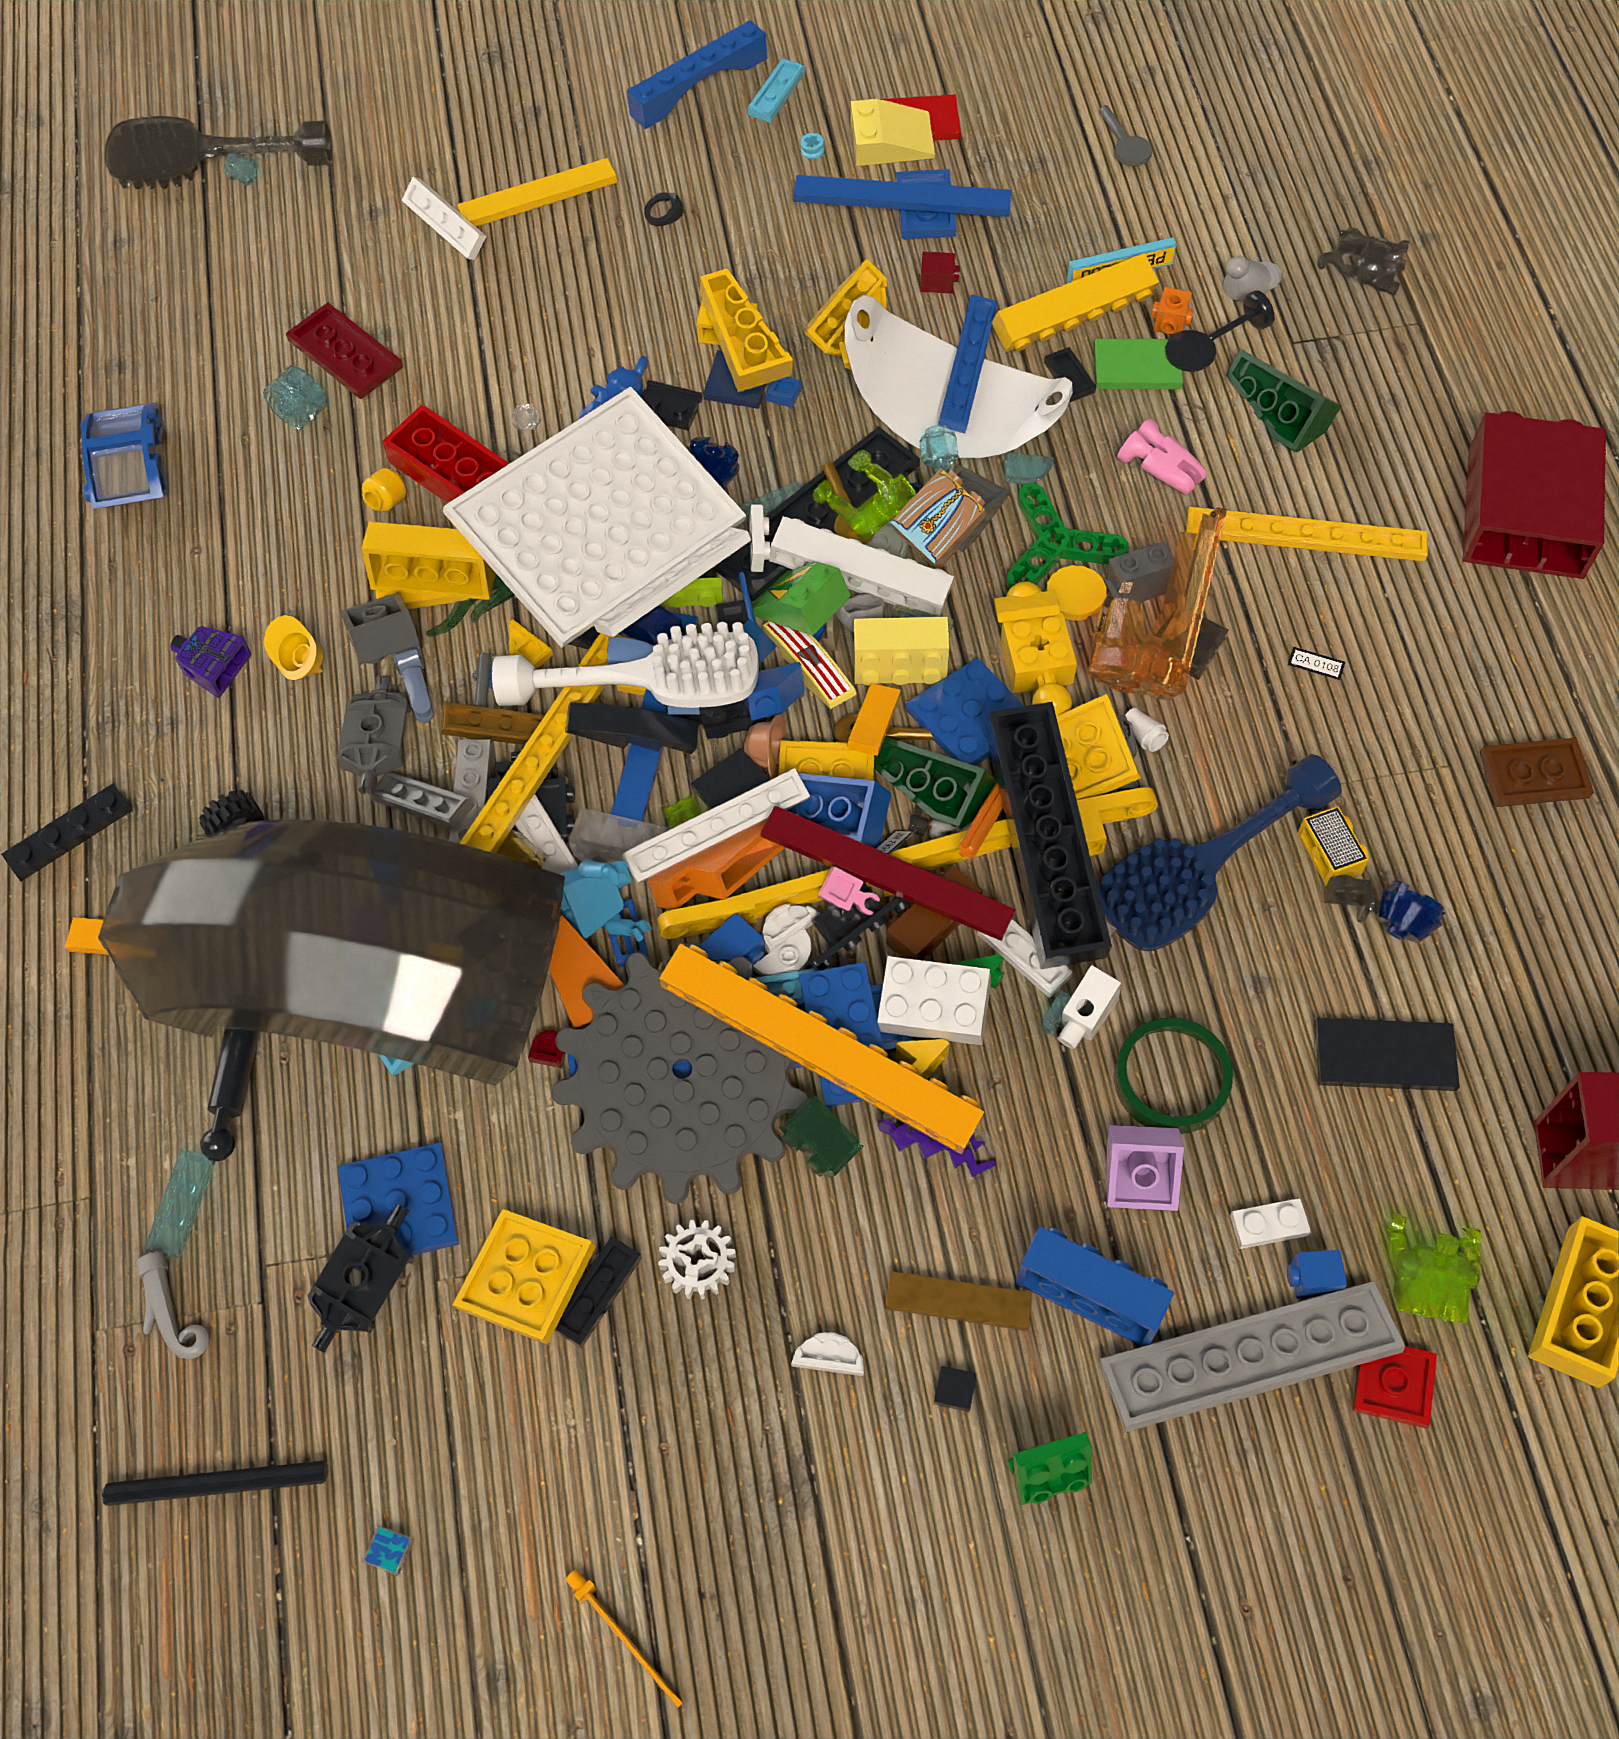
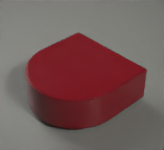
[528,1030,566,1068]

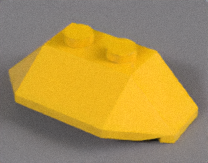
[805,258,887,357]

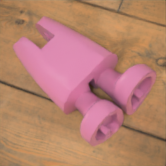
[1117,418,1207,495]

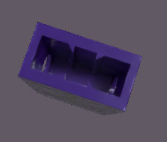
[170,626,252,698]

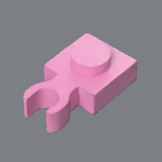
[817,867,880,915]

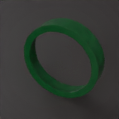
[1114,1018,1233,1134]

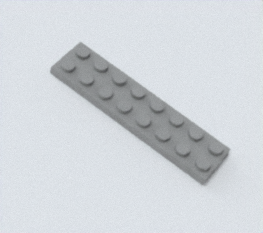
[1099,1281,1405,1432]

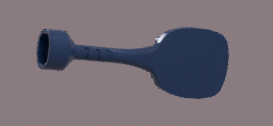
[1097,754,1342,951]

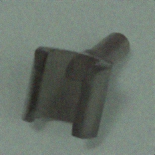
[908,804,929,837]

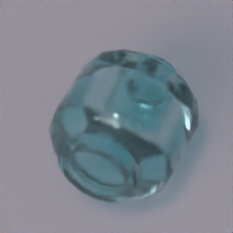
[919,425,959,471]

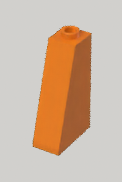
[532,915,625,1029]

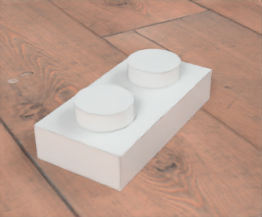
[749,504,770,572]
[1230,1198,1311,1249]

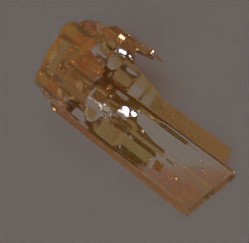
[1087,507,1227,701]

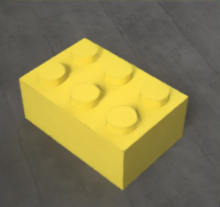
[854,617,949,686]

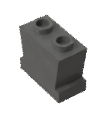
[1104,541,1177,611]

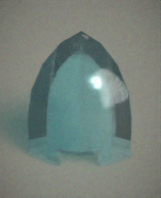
[1004,453,1054,484]

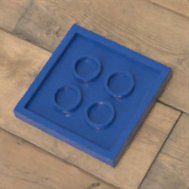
[905,657,1024,766]
[338,1142,459,1269]

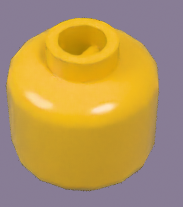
[362,468,406,512]

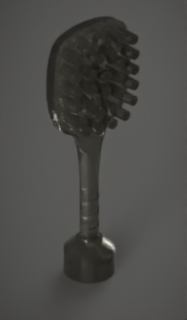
[104,116,333,189]

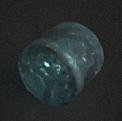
[224,152,258,185]

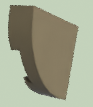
[823,612,841,651]

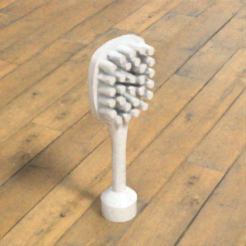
[492,622,759,708]

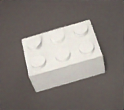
[878,956,991,1045]

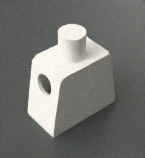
[1057,965,1121,1049]

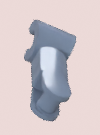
[392,645,434,723]

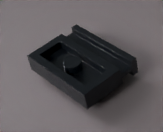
[641,380,702,431]

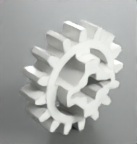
[658,1220,736,1300]

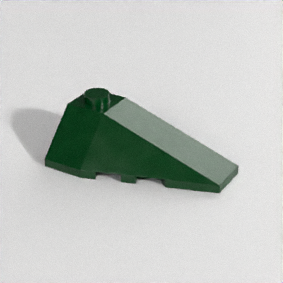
[1226,349,1342,452]
[874,736,996,829]

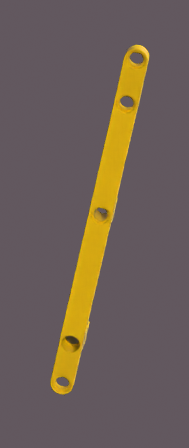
[657,787,1158,939]

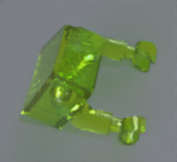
[813,450,917,540]
[1385,1213,1482,1324]

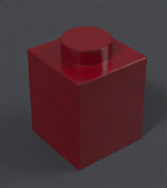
[920,251,960,294]

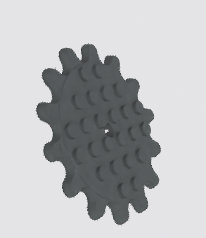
[551,943,811,1204]

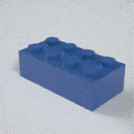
[1015,1226,1175,1347]

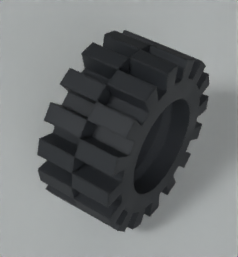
[199,790,265,849]

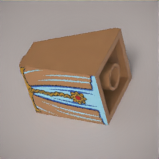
[890,468,987,569]

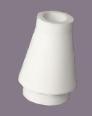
[1125,708,1169,752]

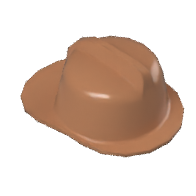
[744,714,786,780]

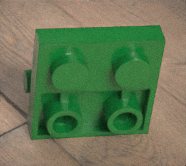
[1007,1432,1092,1506]

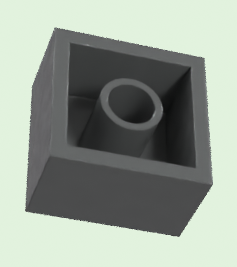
[340,592,420,664]

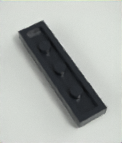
[1,784,133,881]

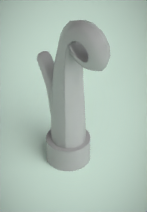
[135,1252,209,1359]

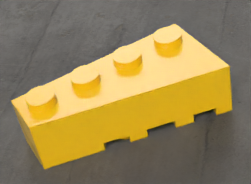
[700,269,793,392]

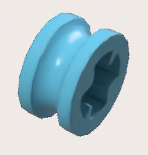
[800,133,825,159]

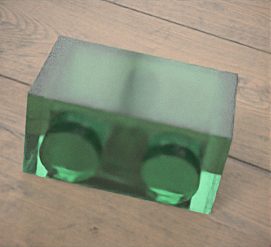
[778,1096,864,1178]

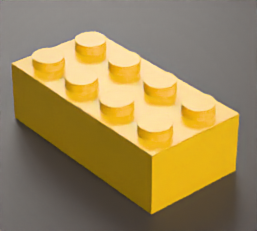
[361,521,496,600]
[1528,1216,1619,1389]

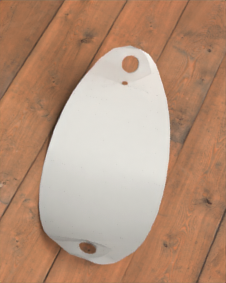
[845,295,1072,458]

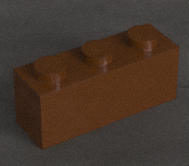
[886,866,983,961]

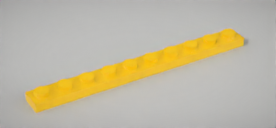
[456,633,628,868]

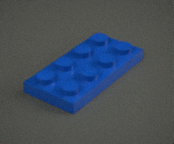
[799,962,884,1108]

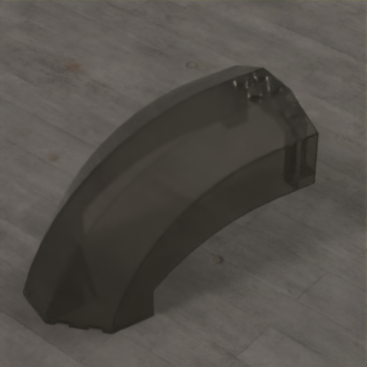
[98,819,565,1086]

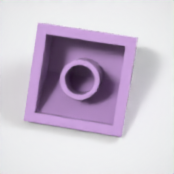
[1106,1125,1184,1211]

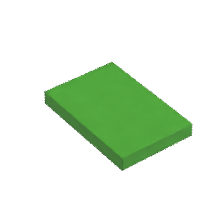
[1093,339,1183,389]

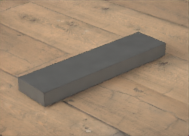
[369,772,475,829]

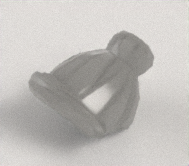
[1222,256,1283,300]
[836,593,885,632]

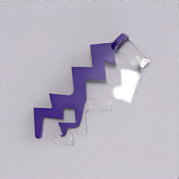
[877,1112,996,1177]

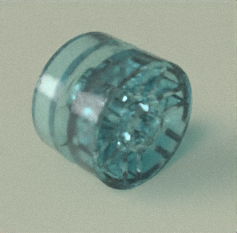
[263,365,328,430]

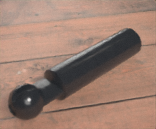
[200,995,265,1162]

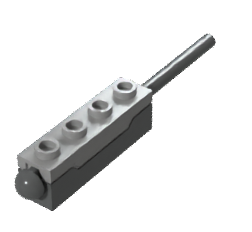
[448,653,496,875]

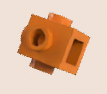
[1151,286,1194,335]

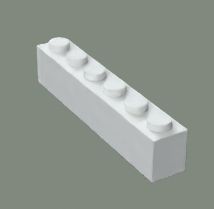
[769,516,954,617]

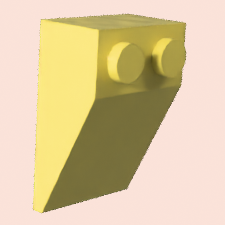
[851,99,935,166]

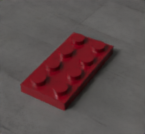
[285,302,403,399]

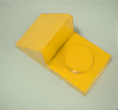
[896,1039,950,1080]

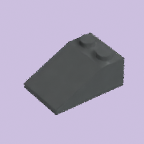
[953,465,1010,552]

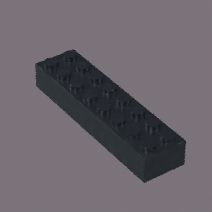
[985,702,1112,970]

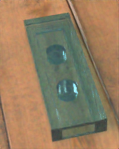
[144,1149,216,1259]

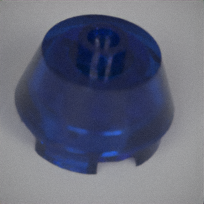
[687,436,740,490]
[1377,881,1445,943]

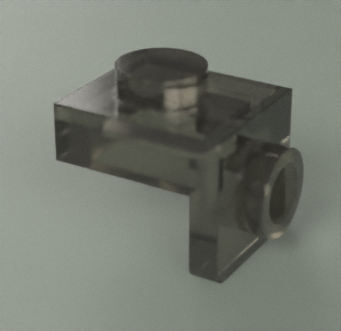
[1324,875,1376,923]

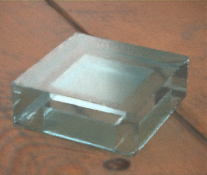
[1042,991,1072,1036]

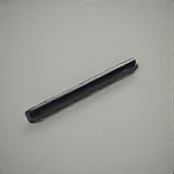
[102,1461,328,1506]

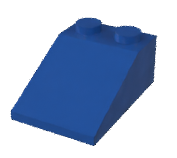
[787,773,892,848]

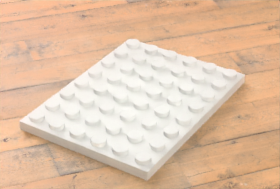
[443,386,746,648]

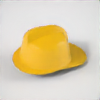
[264,615,324,680]

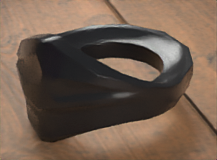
[644,192,684,227]

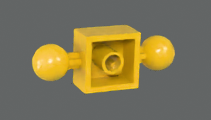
[1000,582,1077,716]

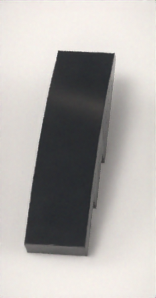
[565,702,699,754]

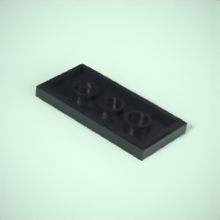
[1314,1018,1460,1091]

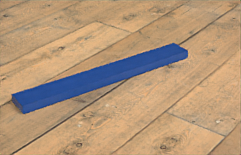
[793,175,1012,217]
[609,612,698,831]

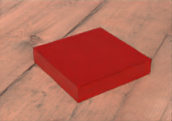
[1352,1346,1437,1429]

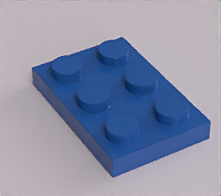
[896,169,957,239]

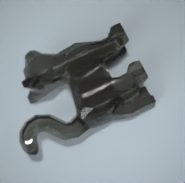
[1317,227,1409,295]

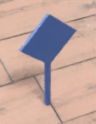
[739,572,777,664]

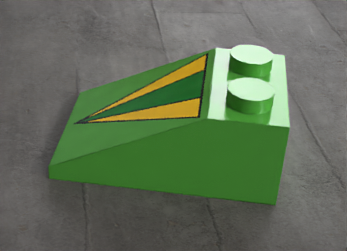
[752,562,851,636]

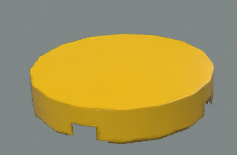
[1046,565,1107,621]

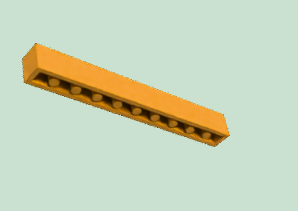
[659,943,984,1154]

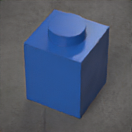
[1287,1250,1347,1298]

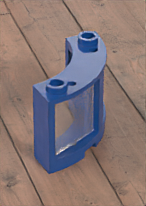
[81,402,169,509]

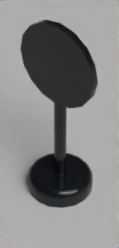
[1165,290,1275,372]

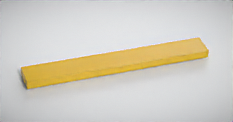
[1186,507,1428,561]

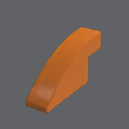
[647,820,785,910]

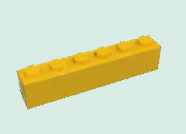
[992,253,1159,352]

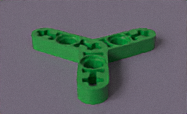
[1006,483,1129,591]

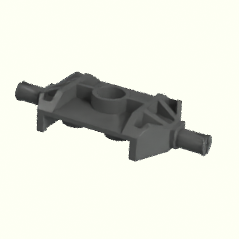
[337,676,411,794]

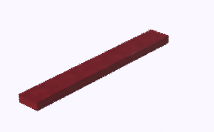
[761,806,1016,941]

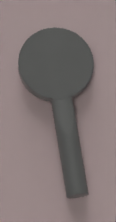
[1099,105,1152,166]

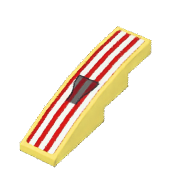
[762,621,857,709]

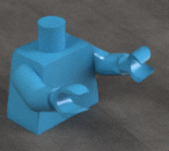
[548,859,653,942]

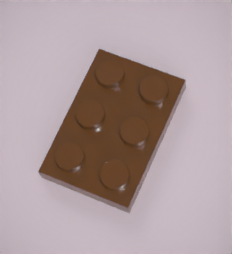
[1479,737,1594,807]

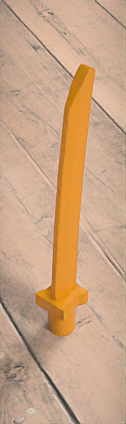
[565,1569,682,1707]

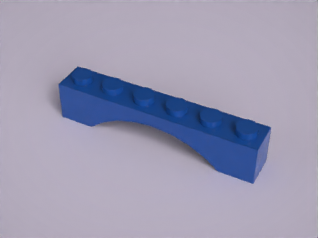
[627,20,767,129]

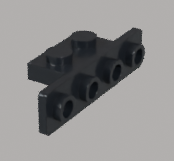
[665,700,767,740]
[806,881,910,970]

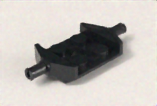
[307,1203,415,1353]

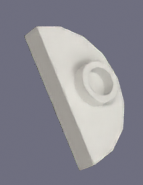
[762,903,820,953]
[753,928,811,977]
[791,1332,864,1376]

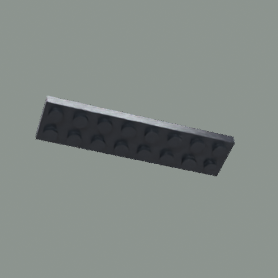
[712,426,920,602]

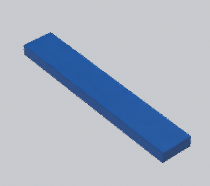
[938,294,998,433]

